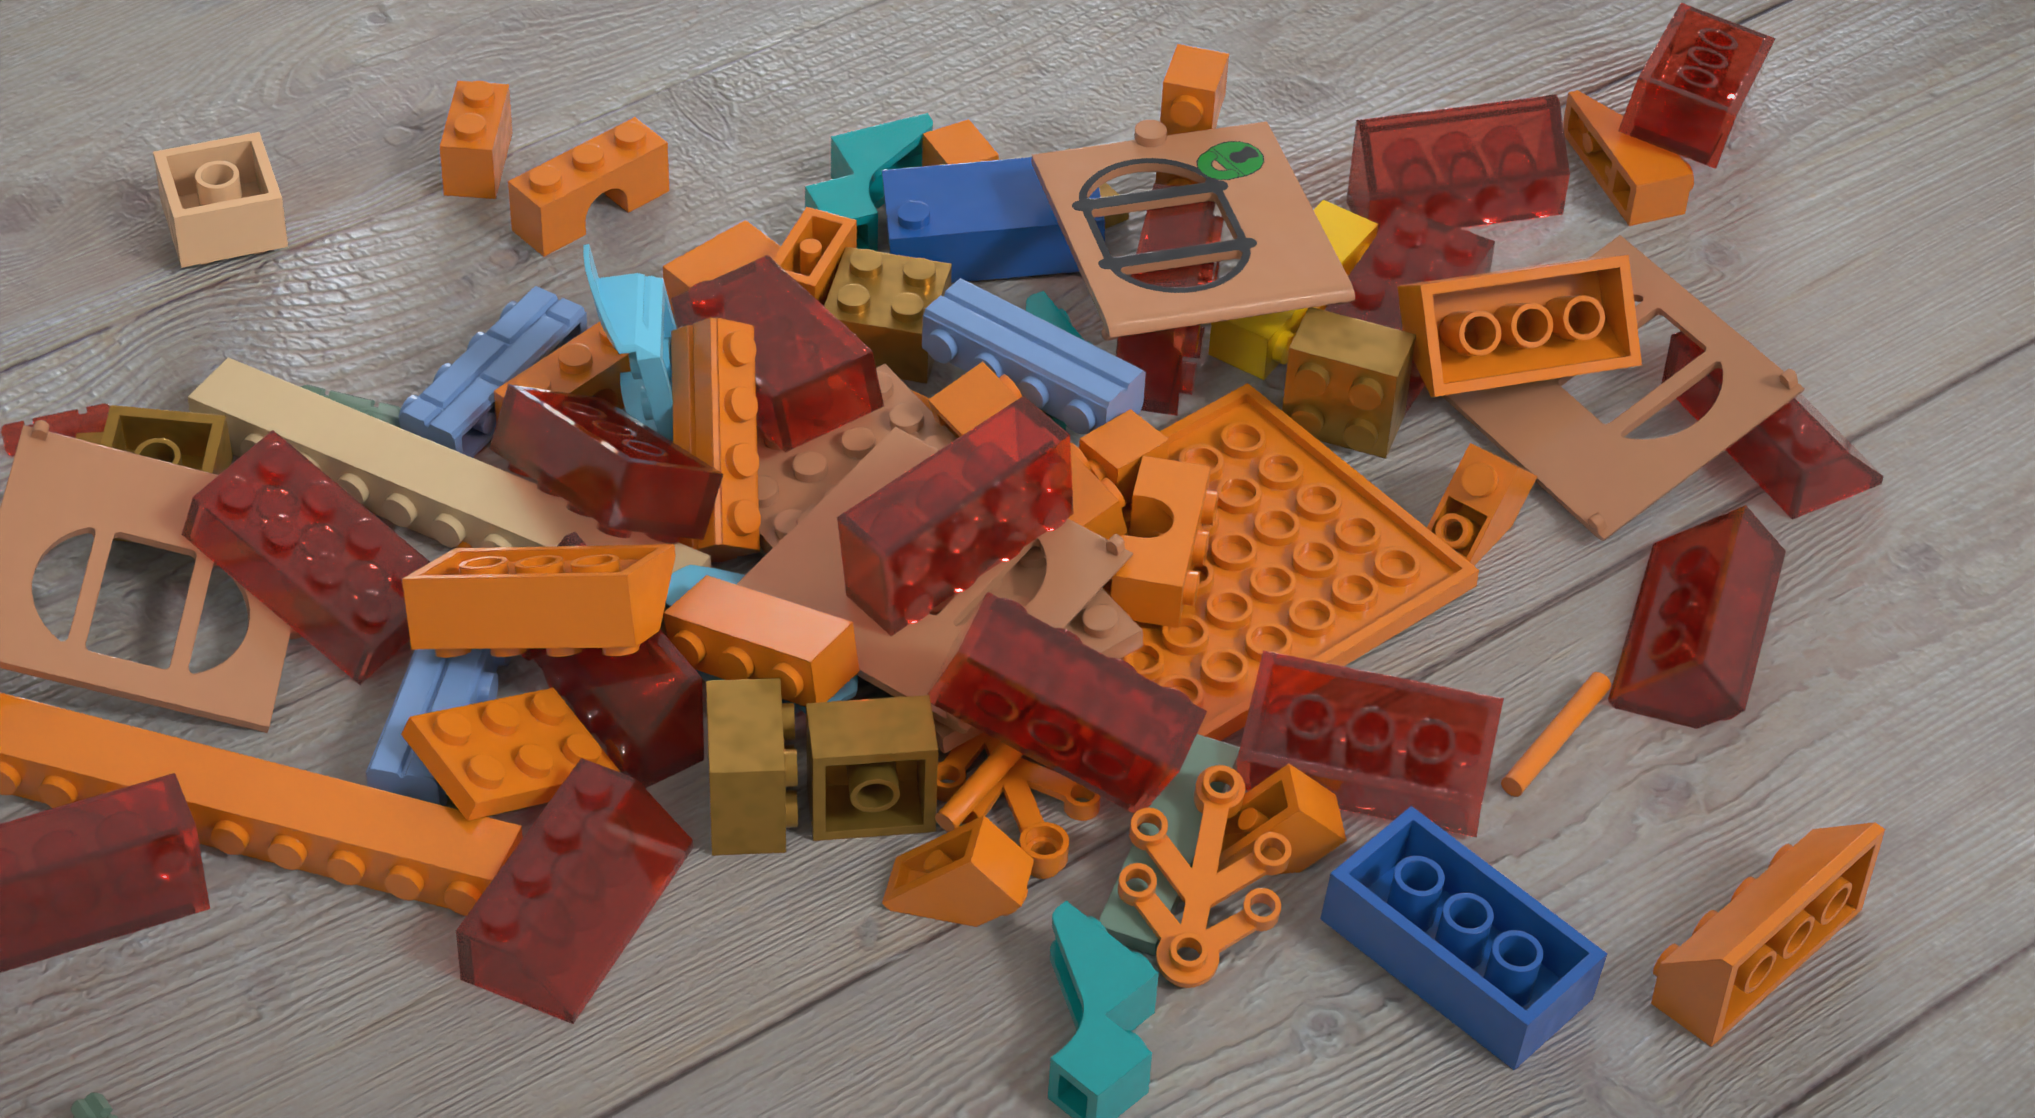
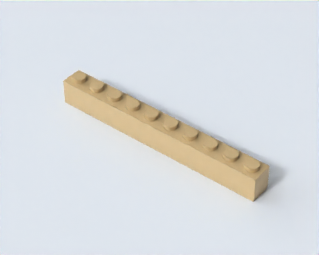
[188,357,711,637]

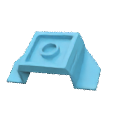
[583,244,677,446]

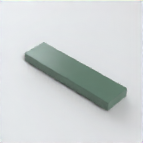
[1099,730,1241,956]

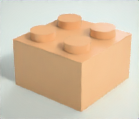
[153,132,288,268]

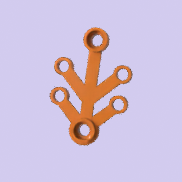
[937,715,1101,879]
[1118,765,1292,988]

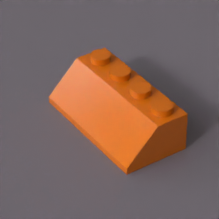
[1397,255,1642,397]
[402,544,676,658]
[1651,822,1885,1047]

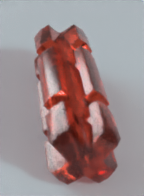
[1,403,110,457]

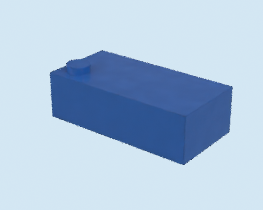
[882,157,1105,283]
[1320,806,1607,1070]

